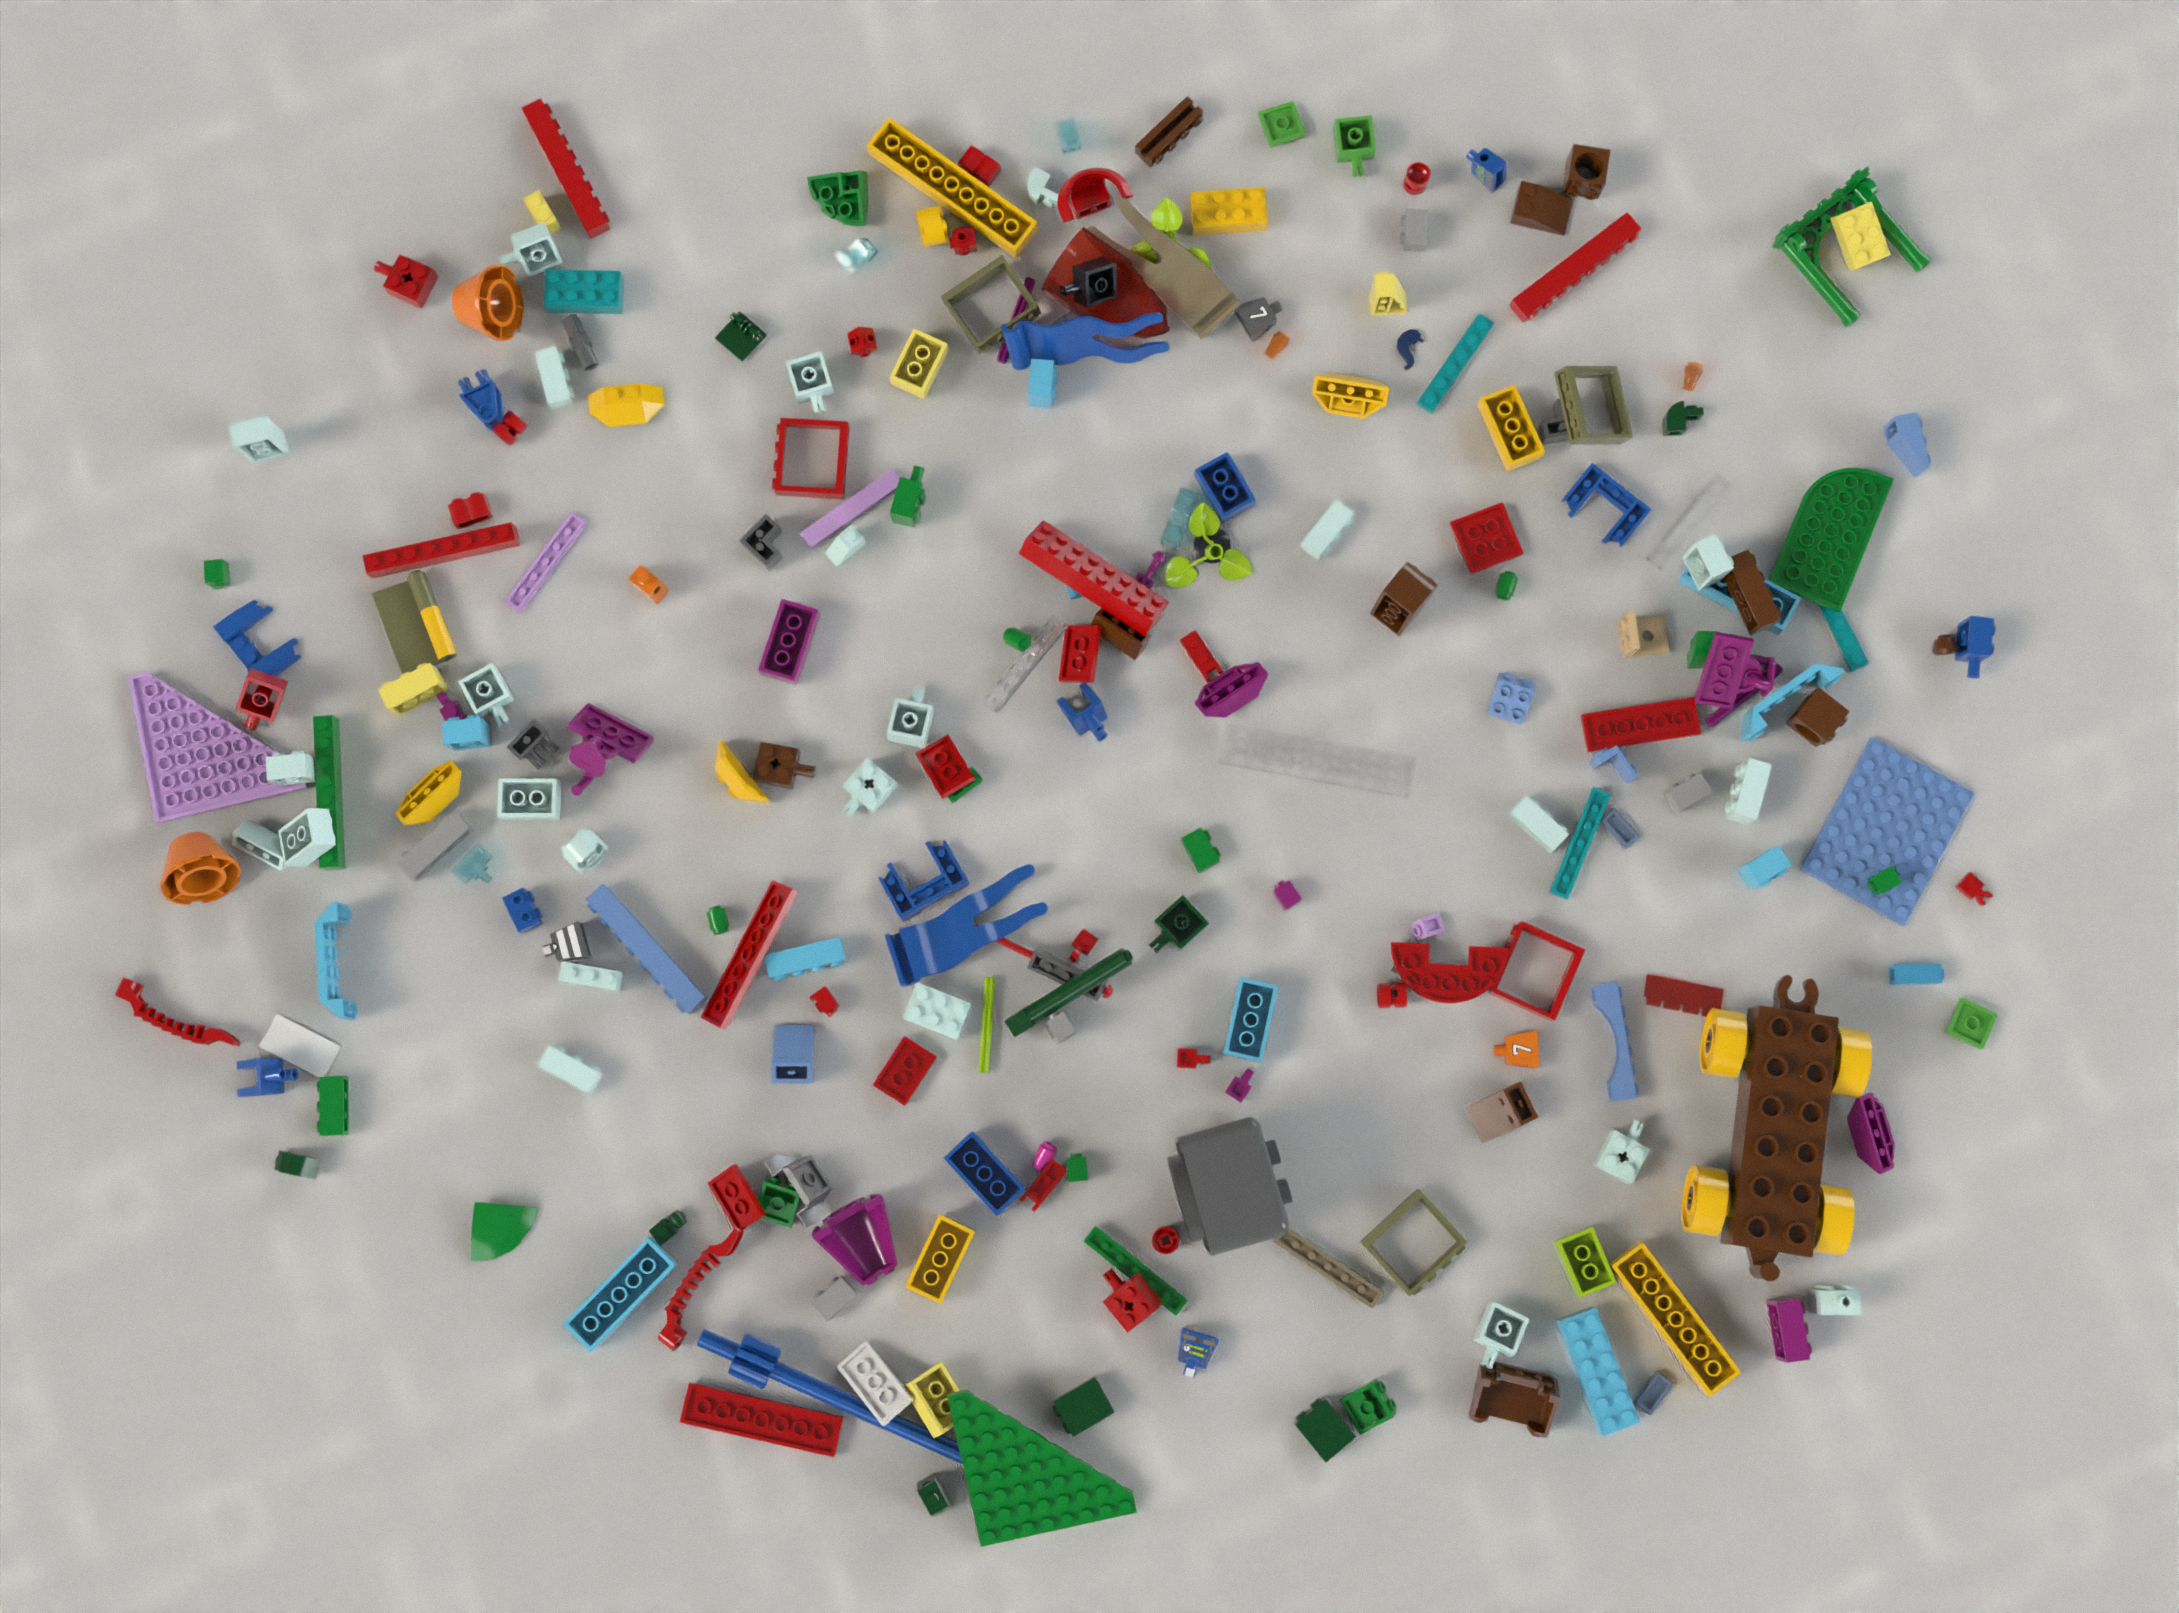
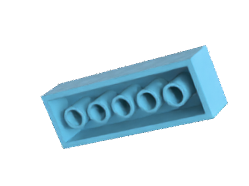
[1677,565,1801,635]
[563,1237,679,1352]
[1555,1306,1640,1436]

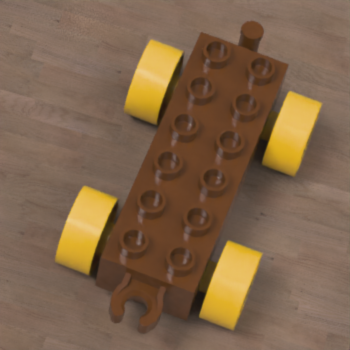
[1681,975,1872,1281]

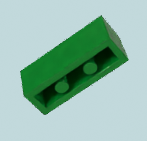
[317,1076,349,1136]

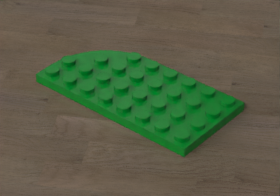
[1769,468,1894,613]

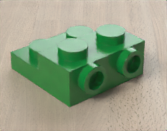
[758,1175,801,1228]
[1340,1378,1397,1435]

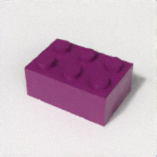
[1766,1297,1812,1363]

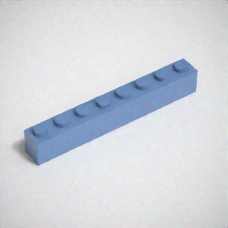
[586,884,708,1014]

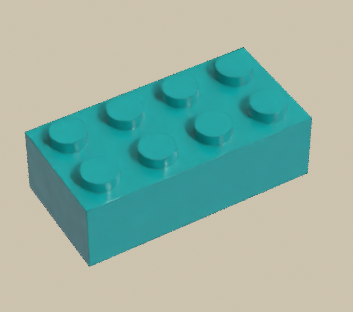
[544,270,624,314]

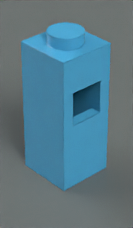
[1888,963,1944,985]

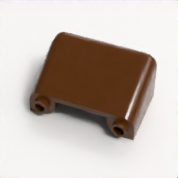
[1469,1361,1560,1438]

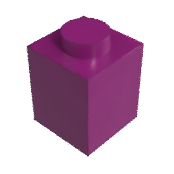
[1272,880,1302,911]

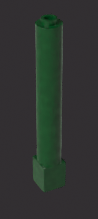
[1004,948,1133,1037]

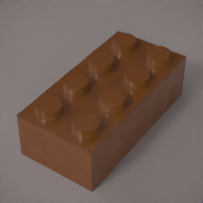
[1723,549,1781,636]

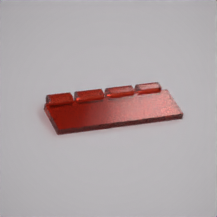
[1643,974,1724,1017]

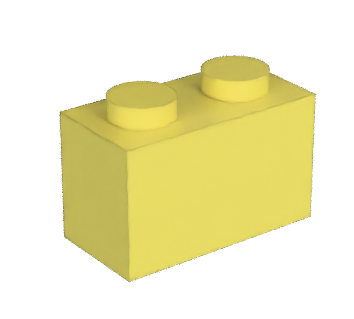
[523,190,561,234]

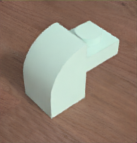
[1027,167,1058,209]

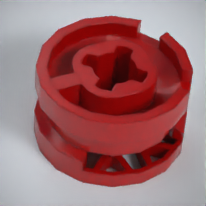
[1151,1226,1179,1254]

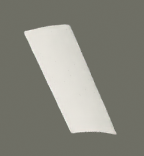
[259,1014,340,1077]

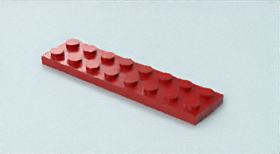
[700,880,798,1031]
[679,1382,844,1457]

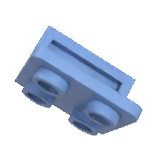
[1487,672,1536,724]
[1589,745,1637,784]

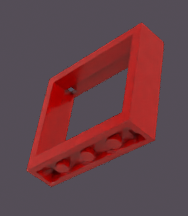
[772,418,850,499]
[1488,921,1585,1022]

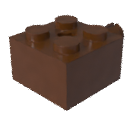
[753,742,816,789]

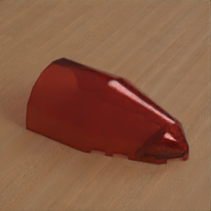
[1041,227,1170,339]

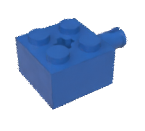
[1955,616,1996,679]

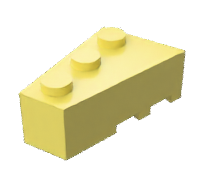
[1369,272,1407,315]

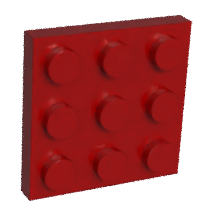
[1449,502,1524,575]

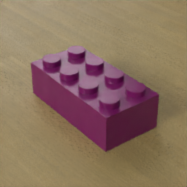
[758,599,820,685]

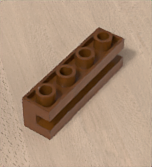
[1135,96,1203,168]

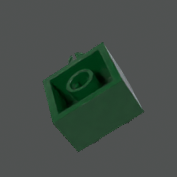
[1148,895,1209,954]

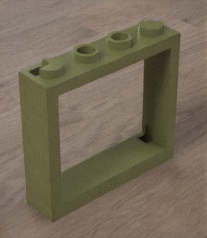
[940,255,1041,355]
[1554,366,1633,445]
[1360,1189,1468,1296]

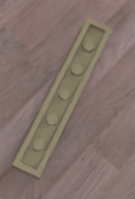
[1273,1228,1383,1309]

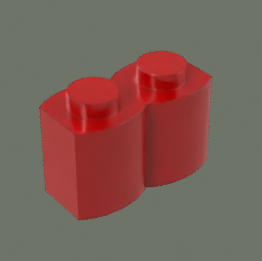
[958,145,1001,187]
[448,492,493,529]

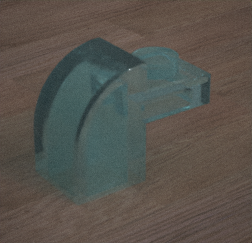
[1055,118,1082,155]
[835,238,879,273]

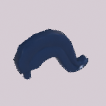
[1396,329,1424,370]

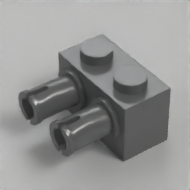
[507,719,560,770]

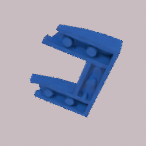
[1562,463,1652,547]
[213,600,301,677]
[878,840,970,922]

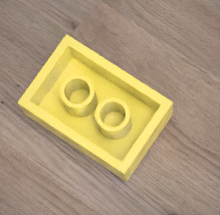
[1830,202,1891,271]
[889,328,949,400]
[378,663,449,716]
[904,1361,959,1438]

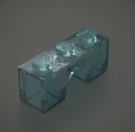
[1160,487,1198,551]

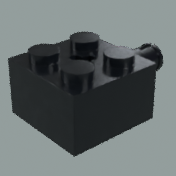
[1060,256,1117,308]

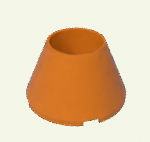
[452,264,524,341]
[160,832,242,905]

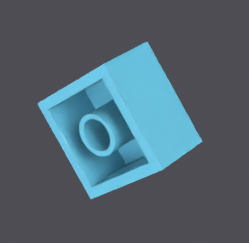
[1028,359,1058,408]
[442,715,491,751]
[1737,845,1792,889]

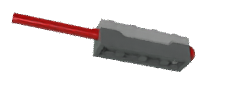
[975,924,1113,1001]

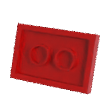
[1058,625,1102,683]
[915,734,975,799]
[873,1036,937,1106]
[708,1164,766,1230]

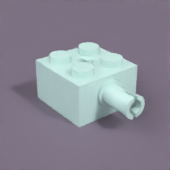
[499,222,563,277]
[786,351,834,415]
[458,663,514,727]
[887,686,934,748]
[840,757,898,818]
[1593,1120,1650,1184]
[1809,1285,1861,1315]
[1473,1301,1529,1369]

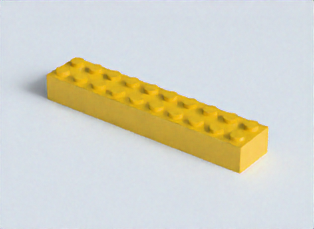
[866,117,1038,258]

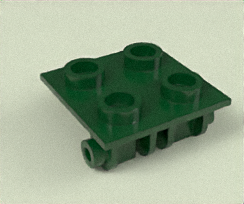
[715,311,767,362]

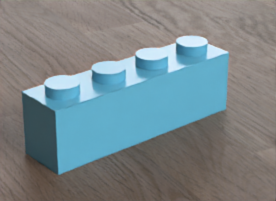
[764,937,847,981]

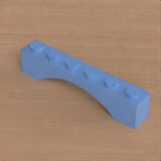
[1590,982,1639,1102]

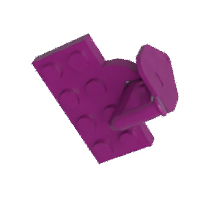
[1694,632,1776,709]
[567,703,654,796]

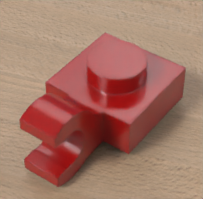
[1069,928,1099,963]
[1177,1048,1211,1069]

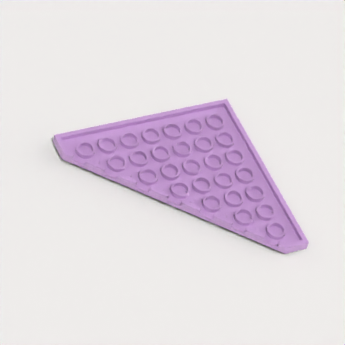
[128,672,309,824]

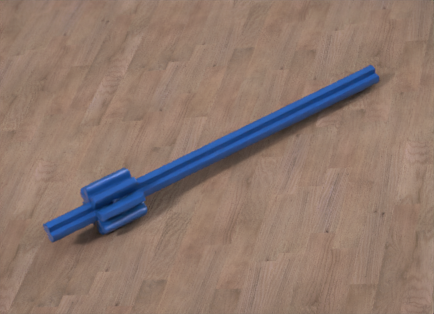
[697,1329,962,1464]

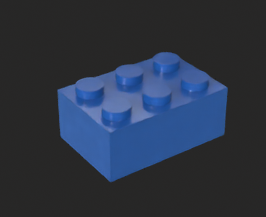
[1194,452,1256,523]

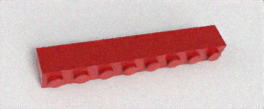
[521,98,610,239]
[1509,212,1642,323]
[362,522,520,579]

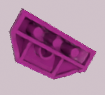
[1195,662,1268,718]
[1847,1092,1895,1174]

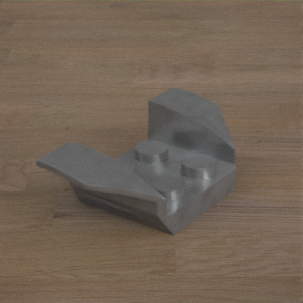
[763,1154,832,1228]

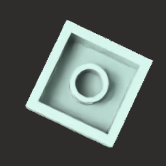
[266,751,316,786]

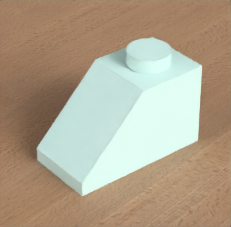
[825,524,866,568]

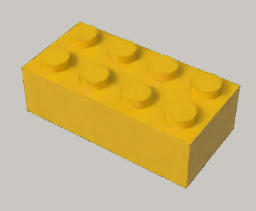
[1190,187,1268,236]
[1477,384,1545,472]
[905,1214,976,1304]

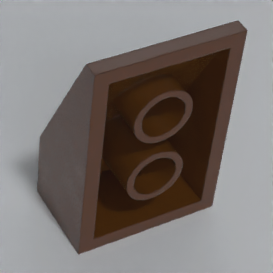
[1510,180,1572,236]

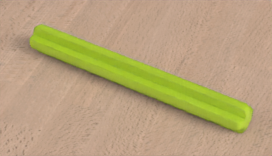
[979,977,995,1073]

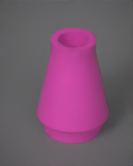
[1032,1140,1057,1171]

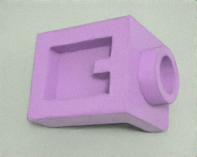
[1411,913,1445,941]

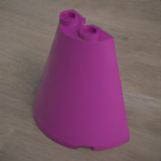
[812,1194,898,1286]

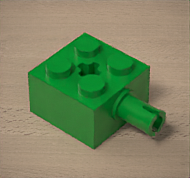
[890,465,926,528]

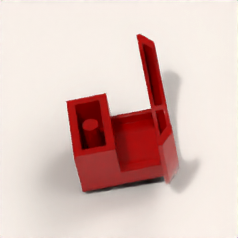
[1057,168,1133,223]

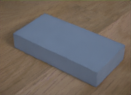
[1600,808,1640,850]
[1633,1370,1674,1415]

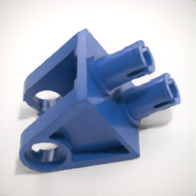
[458,369,504,431]
[1056,683,1108,742]
[236,1058,298,1097]

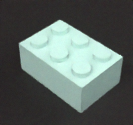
[229,415,289,463]
[1682,534,1734,591]
[1724,758,1772,825]
[497,779,561,820]
[278,808,336,867]
[902,982,972,1041]

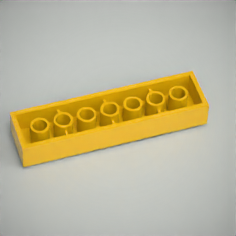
[1609,1242,1742,1397]

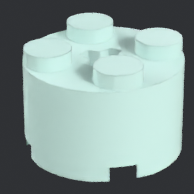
[561,828,608,874]

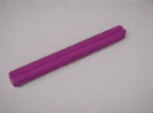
[997,277,1035,364]
[1705,663,1783,727]

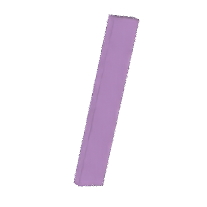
[800,469,899,549]
[504,511,588,613]

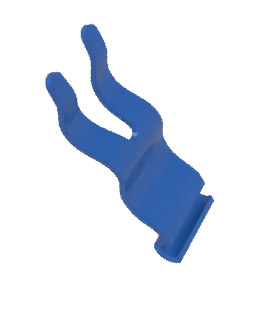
[1001,312,1169,370]
[885,864,1048,987]

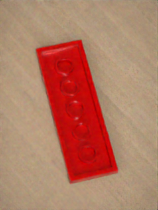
[1580,697,1701,753]

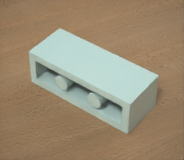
[534,346,575,410]
[1300,499,1354,560]
[1508,795,1569,853]
[232,819,286,871]
[558,962,623,992]
[537,1044,603,1094]

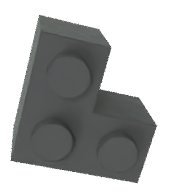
[1538,399,1569,445]
[739,514,782,571]

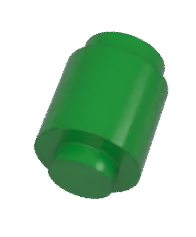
[1495,571,1518,601]
[1003,627,1031,652]
[706,905,730,935]

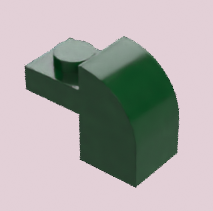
[1662,401,1704,436]
[274,1150,321,1179]

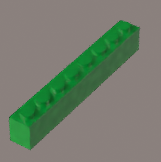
[313,715,345,871]

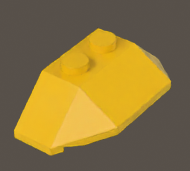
[1312,373,1390,419]
[588,383,665,428]
[715,739,770,804]
[395,760,462,825]

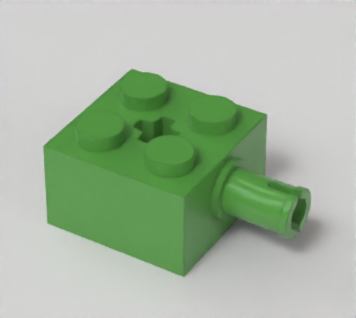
[1333,115,1376,177]

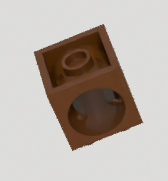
[1561,144,1610,200]
[1785,688,1850,747]

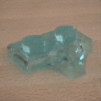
[451,843,493,884]

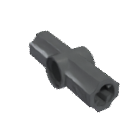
[562,314,599,371]

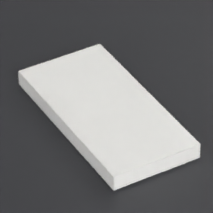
[837,1340,914,1427]

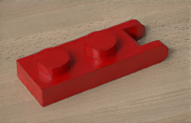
[1179,630,1223,683]
[1019,1158,1067,1212]

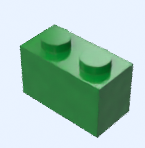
[1180,827,1221,874]

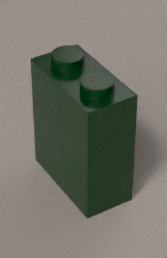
[1052,1376,1115,1437]
[1294,1397,1356,1463]

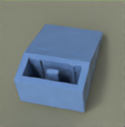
[1884,412,1931,477]
[772,1025,814,1083]

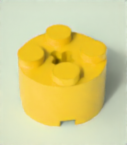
[915,205,949,248]

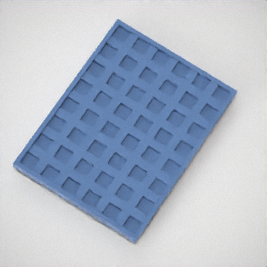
[1800,737,1974,926]

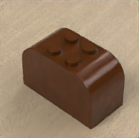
[1370,561,1438,637]

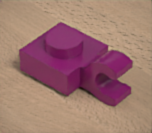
[436,691,467,721]
[1225,1068,1254,1103]

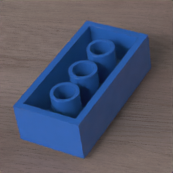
[944,1131,1026,1216]

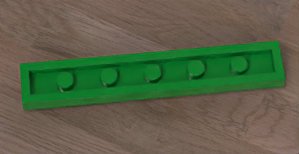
[1083,1226,1188,1316]

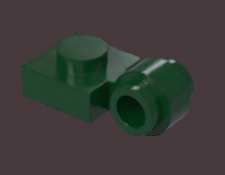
[649,1209,687,1246]

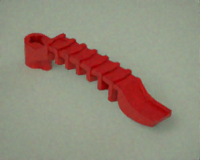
[115,977,241,1046]
[658,1227,744,1351]

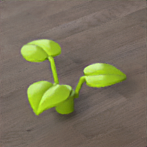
[1130,196,1212,270]
[1165,502,1253,588]

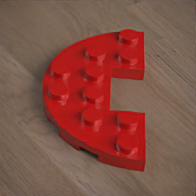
[1391,942,1508,1004]

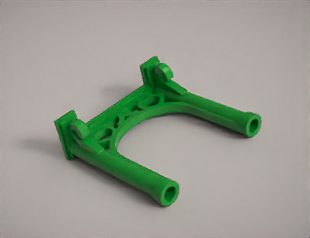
[1772,166,1932,328]

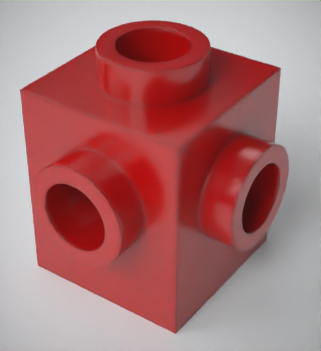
[949,227,977,256]
[847,326,877,357]

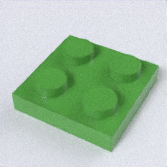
[1258,101,1305,148]
[1944,997,1998,1050]

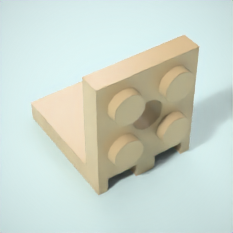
[1617,611,1670,659]

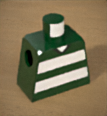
[917,1473,953,1517]

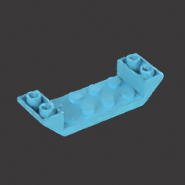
[1740,663,1845,743]
[314,901,357,1021]

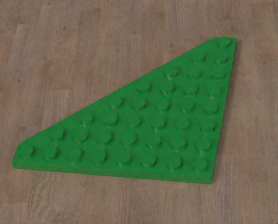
[947,1390,1137,1547]

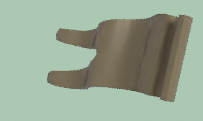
[1086,198,1242,340]

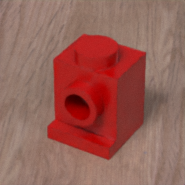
[809,986,840,1017]

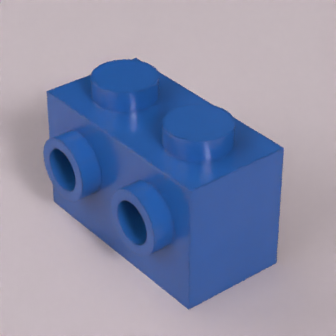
[502,888,543,934]

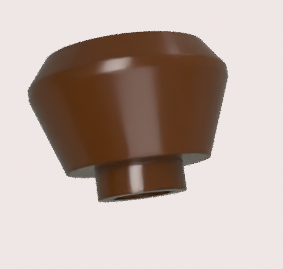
[1932,634,1959,655]

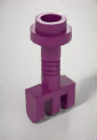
[1134,550,1167,590]

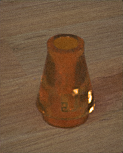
[1264,331,1290,360]
[1683,362,1703,391]

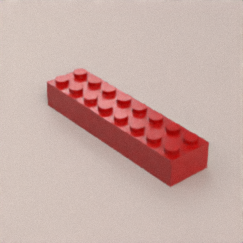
[1019,520,1169,636]

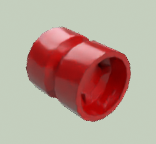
[1403,162,1430,195]
[492,410,528,446]
[1377,982,1407,1009]

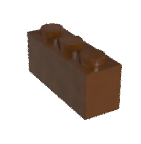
[1091,608,1151,660]

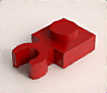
[1955,872,1993,906]

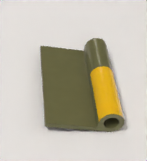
[371,570,457,674]

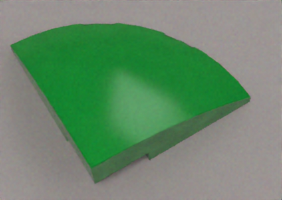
[807,170,868,227]
[1687,631,1734,669]
[471,1202,538,1261]

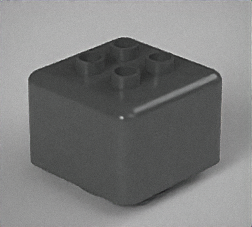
[1167,1117,1293,1256]

